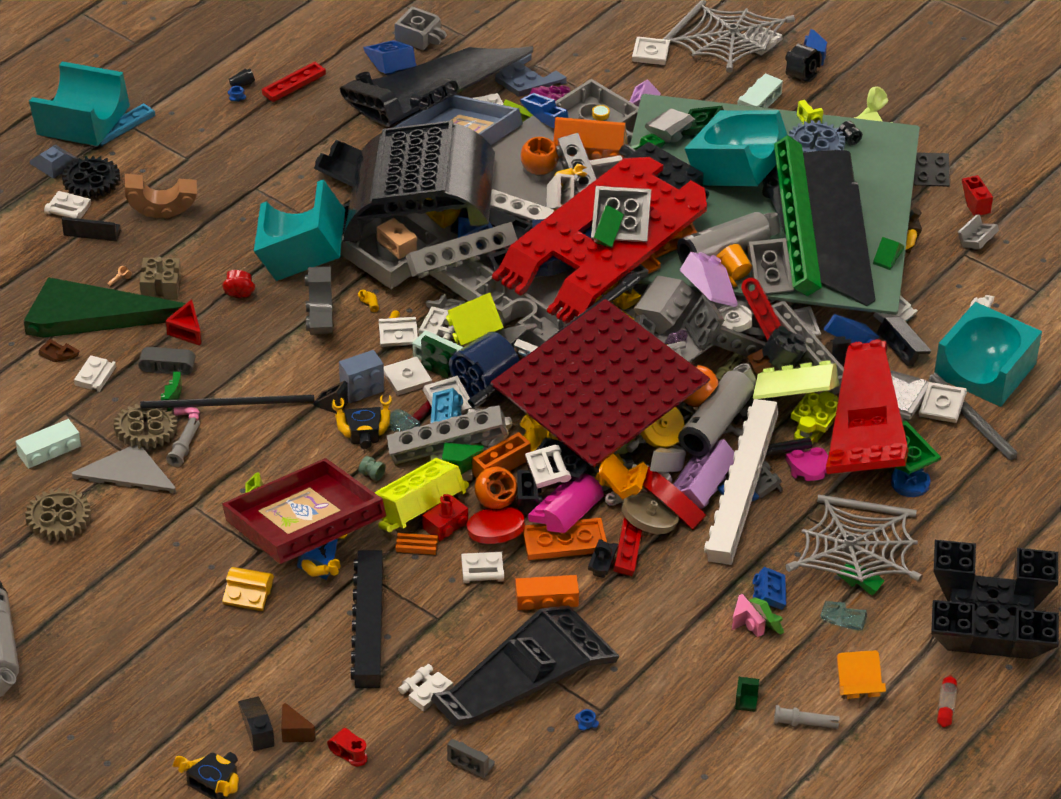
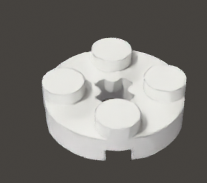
[718,305,752,332]

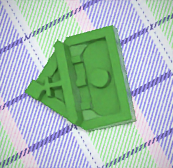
[748,597,784,635]

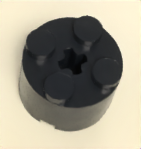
[785,44,822,82]
[762,326,806,370]

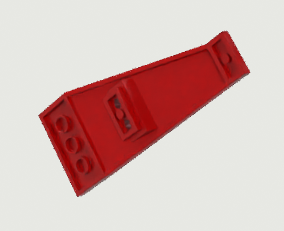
[826,339,908,474]

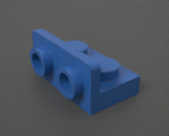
[753,567,786,610]

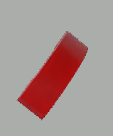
[642,466,706,530]

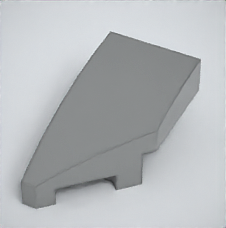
[426,294,466,310]

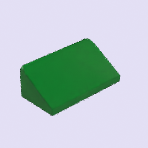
[594,205,624,248]

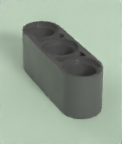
[138,347,196,375]

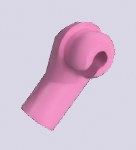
[174,407,200,421]

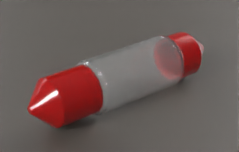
[937,675,958,727]

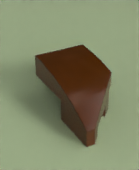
[38,339,80,362]

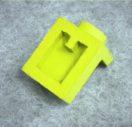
[797,100,824,124]

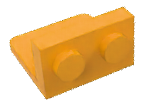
[599,453,648,500]
[837,650,886,699]

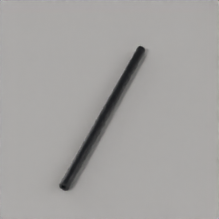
[140,395,314,409]

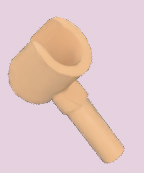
[108,266,132,286]

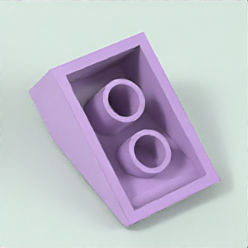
[680,252,738,307]

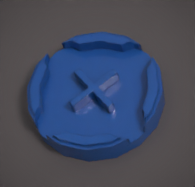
[891,468,931,497]

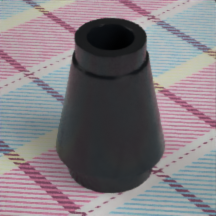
[228,68,255,87]

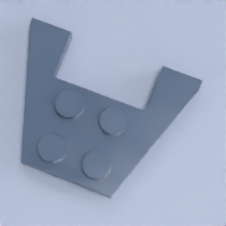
[495,54,567,97]

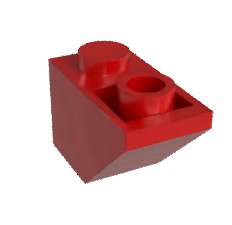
[962,175,993,216]

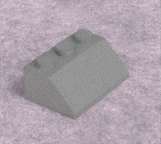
[633,276,695,335]

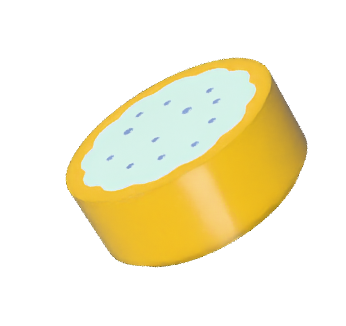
[592,105,610,121]

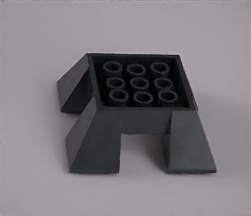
[931,539,1059,659]

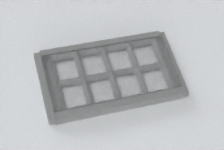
[890,370,929,420]

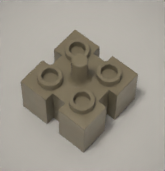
[139,257,181,299]

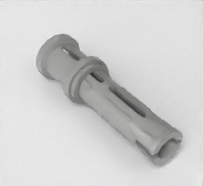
[166,418,200,467]
[774,705,840,729]

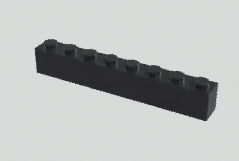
[351,550,383,688]

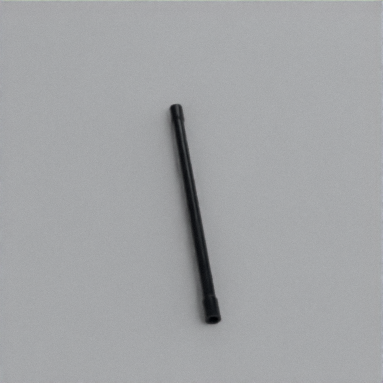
[468,272,641,409]

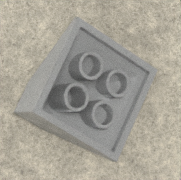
[591,186,651,242]

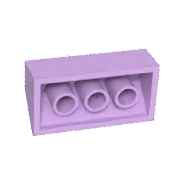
[673,439,734,509]

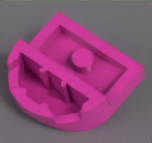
[786,447,828,481]

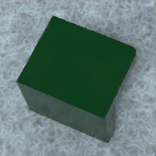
[735,676,760,712]

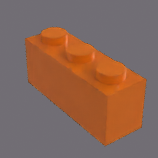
[472,432,531,481]
[515,575,579,610]

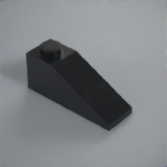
[238,696,274,751]

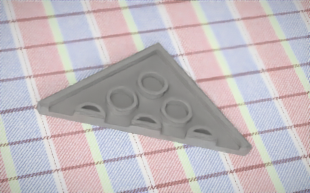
[72,445,176,493]

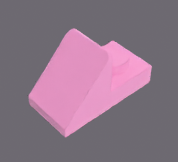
[732,594,766,637]

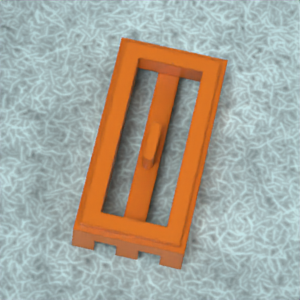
[396,533,438,555]

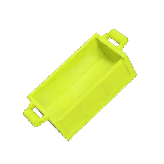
[374,458,469,532]

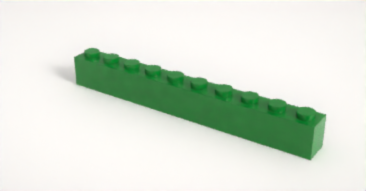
[774,135,822,297]

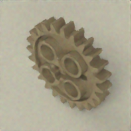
[114,404,177,449]
[25,488,91,541]

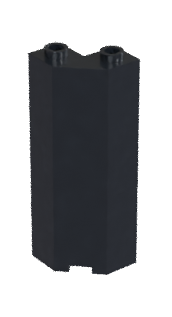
[314,140,394,205]

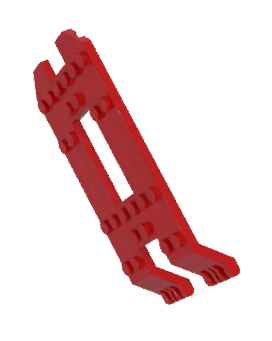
[492,157,707,324]

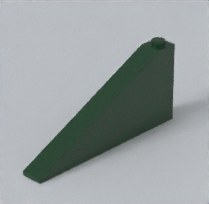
[24,277,186,338]

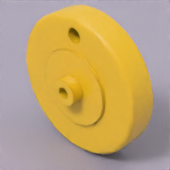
[640,407,685,448]

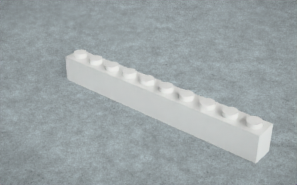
[704,399,778,565]

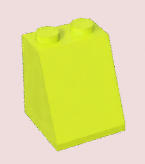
[446,293,504,347]

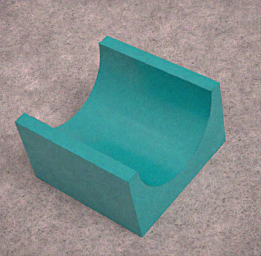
[29,61,130,146]

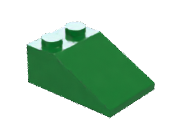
[894,421,941,474]

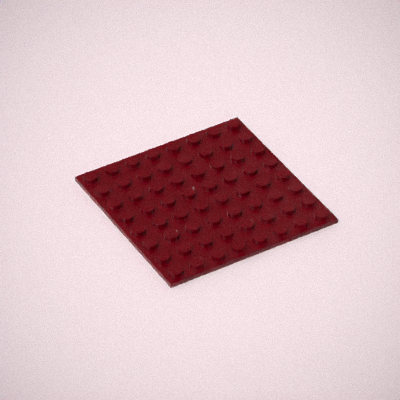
[491,299,710,468]

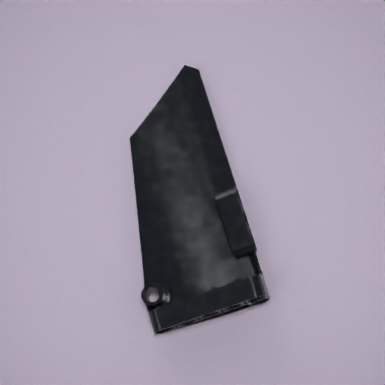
[340,46,534,127]
[762,150,875,306]

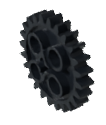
[62,156,120,199]

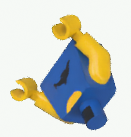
[297,534,347,580]

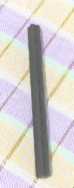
[929,373,1018,460]

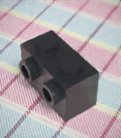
[517,470,542,515]

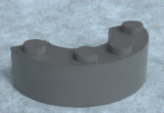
[305,267,333,335]

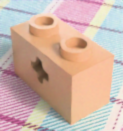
[377,218,417,259]

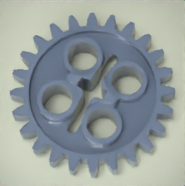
[788,120,845,152]

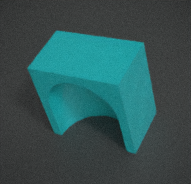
[684,110,788,186]
[254,179,345,281]
[934,302,1042,407]

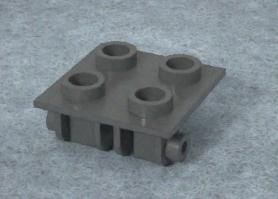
[914,153,950,186]

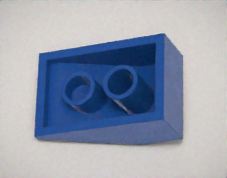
[363,40,416,75]

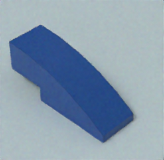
[520,93,569,128]

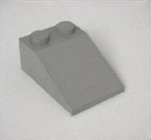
[747,238,794,294]

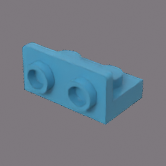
[431,388,463,423]

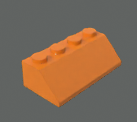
[553,117,628,160]

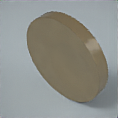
[622,491,679,534]

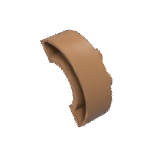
[124,174,197,218]

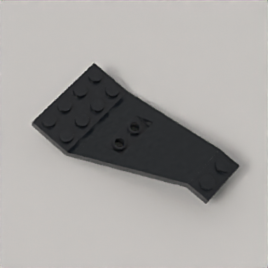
[431,605,619,726]

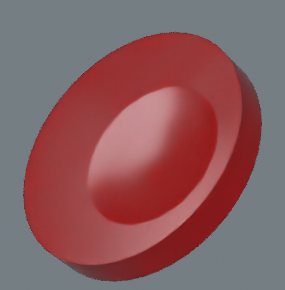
[467,507,525,544]

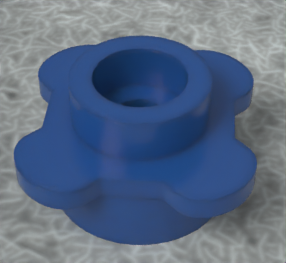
[228,86,246,101]
[575,709,599,731]

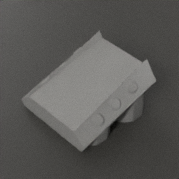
[645,108,695,143]

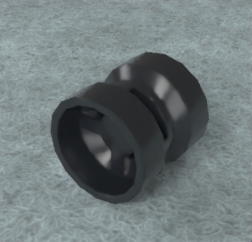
[839,121,863,145]

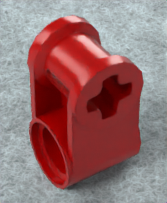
[327,728,368,767]

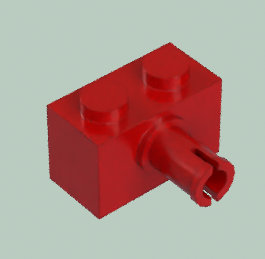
[423,494,468,541]

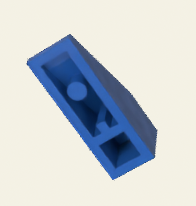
[824,314,879,344]

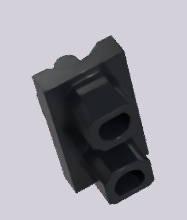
[588,539,618,578]

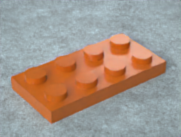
[522,518,607,560]

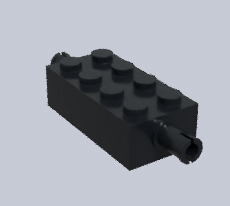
[619,142,709,200]

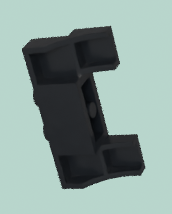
[451,206,532,252]

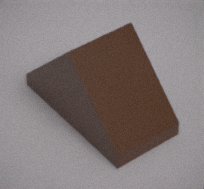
[281,703,316,742]

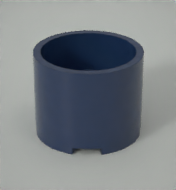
[449,331,520,401]

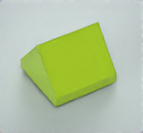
[245,472,263,493]

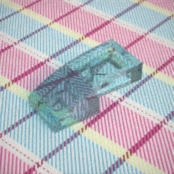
[389,409,420,432]
[820,601,867,630]

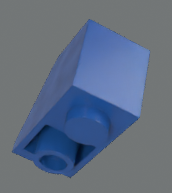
[804,29,827,65]

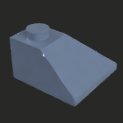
[29,144,78,179]

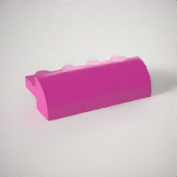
[528,473,604,533]

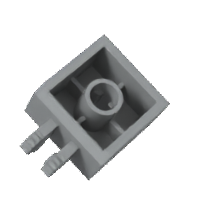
[395,6,447,50]

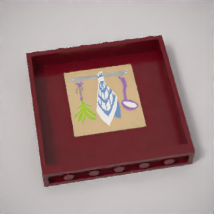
[222,458,386,564]

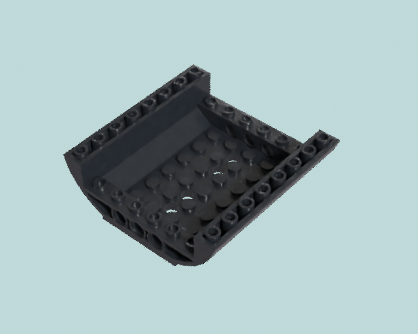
[343,120,495,242]

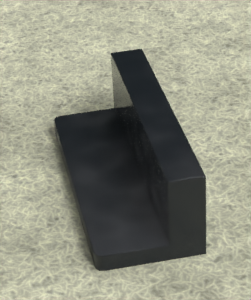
[62,217,121,241]
[877,317,931,366]

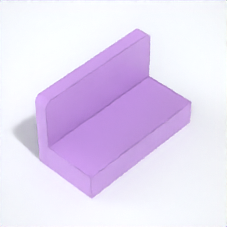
[629,79,660,107]

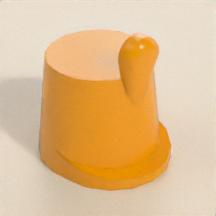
[716,244,752,288]

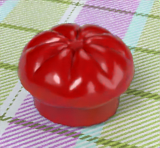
[222,270,255,298]

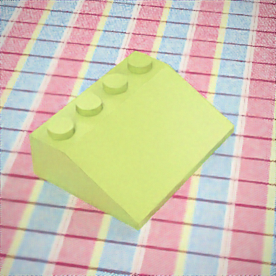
[753,360,839,399]

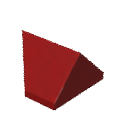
[166,299,201,346]

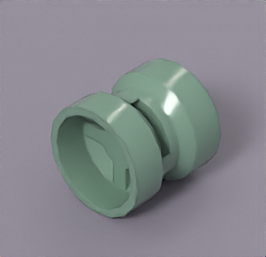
[359,456,386,481]

